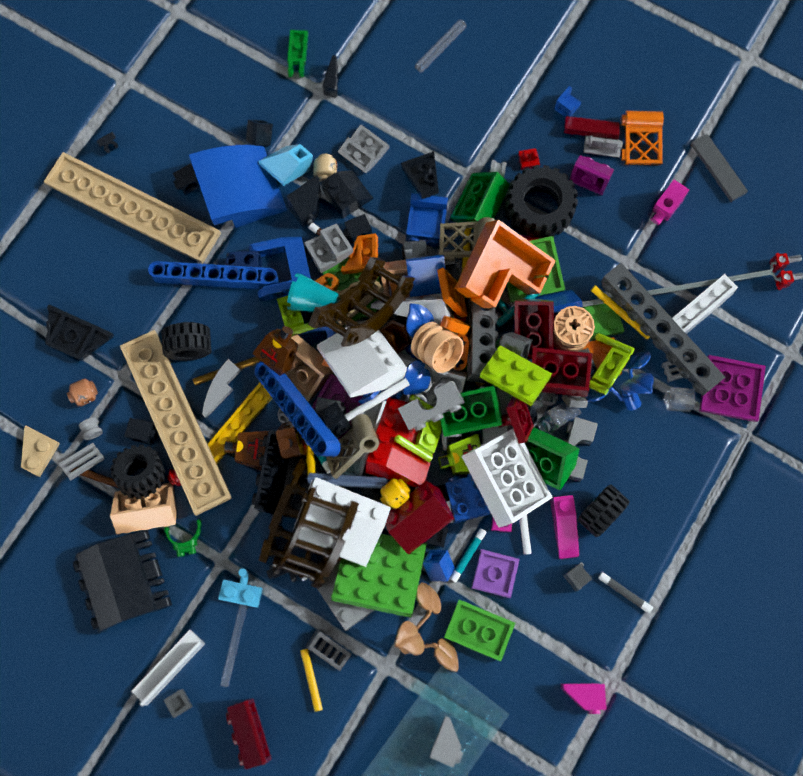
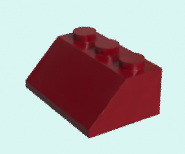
[515,299,554,359]
[532,347,593,397]
[385,481,454,554]
[226,698,272,770]

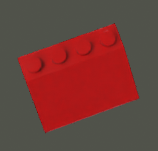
[365,397,433,487]

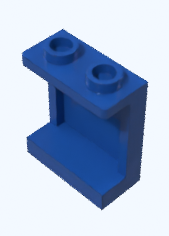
[406,193,448,247]

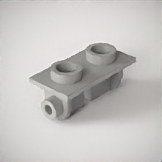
[583,135,623,158]

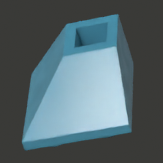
[259,144,313,186]

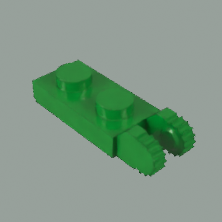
[287,30,308,78]

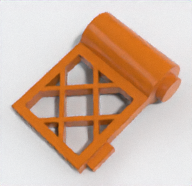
[621,111,664,165]

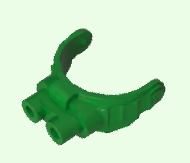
[164,519,202,557]

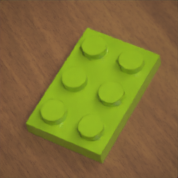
[480,345,552,406]

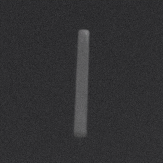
[220,604,248,687]

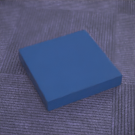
[406,255,445,297]
[536,289,583,313]

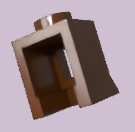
[379,320,411,354]

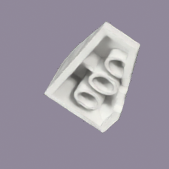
[371,293,453,324]

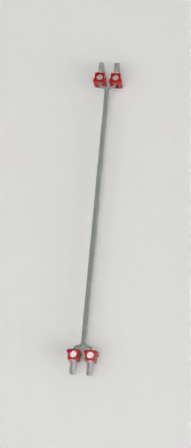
[452,253,803,338]

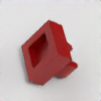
[518,148,540,170]

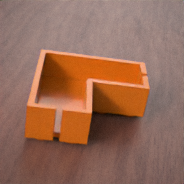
[454,220,556,309]

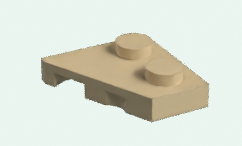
[21,426,60,477]

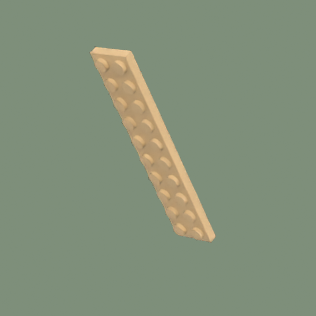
[44,152,221,264]
[120,330,232,516]

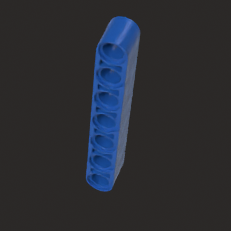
[148,261,279,289]
[255,362,341,457]

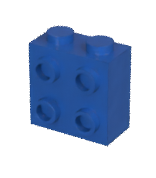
[445,473,491,523]

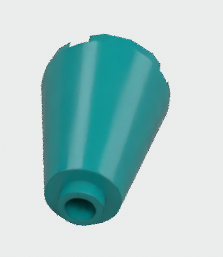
[287,273,340,312]

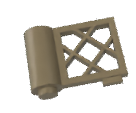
[440,217,495,261]
[326,414,379,479]

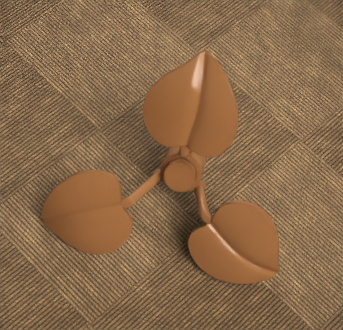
[394,582,459,672]

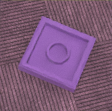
[471,549,520,598]

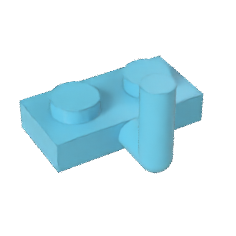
[218,568,263,608]

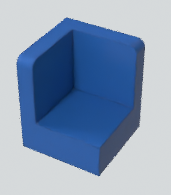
[554,86,581,117]
[423,550,455,582]

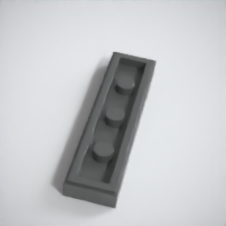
[691,134,748,202]

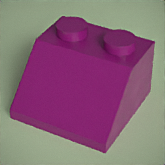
[569,155,614,195]

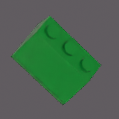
[450,172,510,230]
[436,386,503,437]
[525,427,580,490]

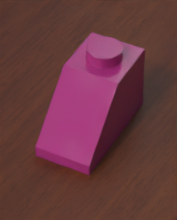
[561,683,606,714]

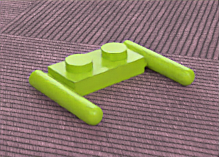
[277,296,316,337]
[589,333,635,395]
[395,394,442,462]

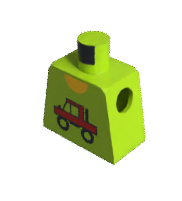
[438,434,481,475]

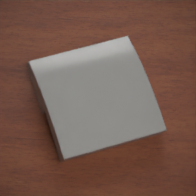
[338,125,390,173]
[304,224,354,273]

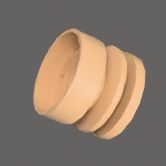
[554,306,595,352]
[411,321,464,373]

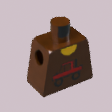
[252,326,298,376]
[276,422,306,459]
[224,431,269,470]

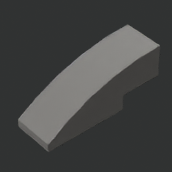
[202,359,241,417]

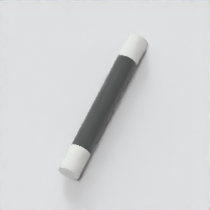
[598,572,653,614]

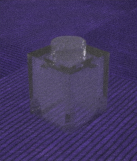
[664,387,695,412]

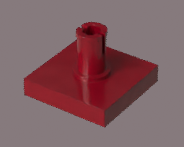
[498,396,534,444]

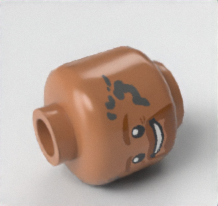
[67,378,98,407]

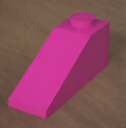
[550,495,579,559]

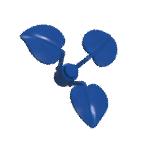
[402,303,465,395]
[585,351,654,411]

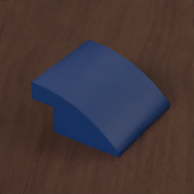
[189,145,287,228]

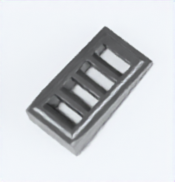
[305,630,351,671]

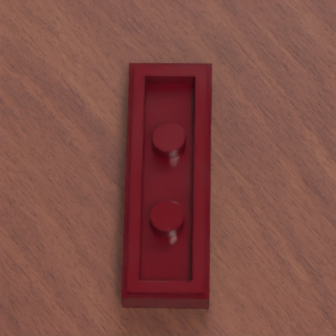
[564,116,620,140]

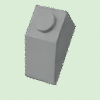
[429,715,463,767]

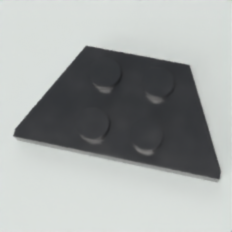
[45,304,114,361]

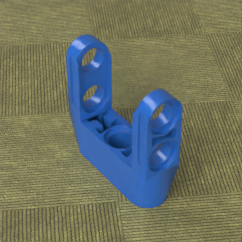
[248,237,311,301]

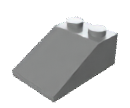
[318,561,375,631]

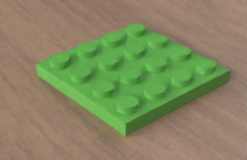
[331,534,427,618]

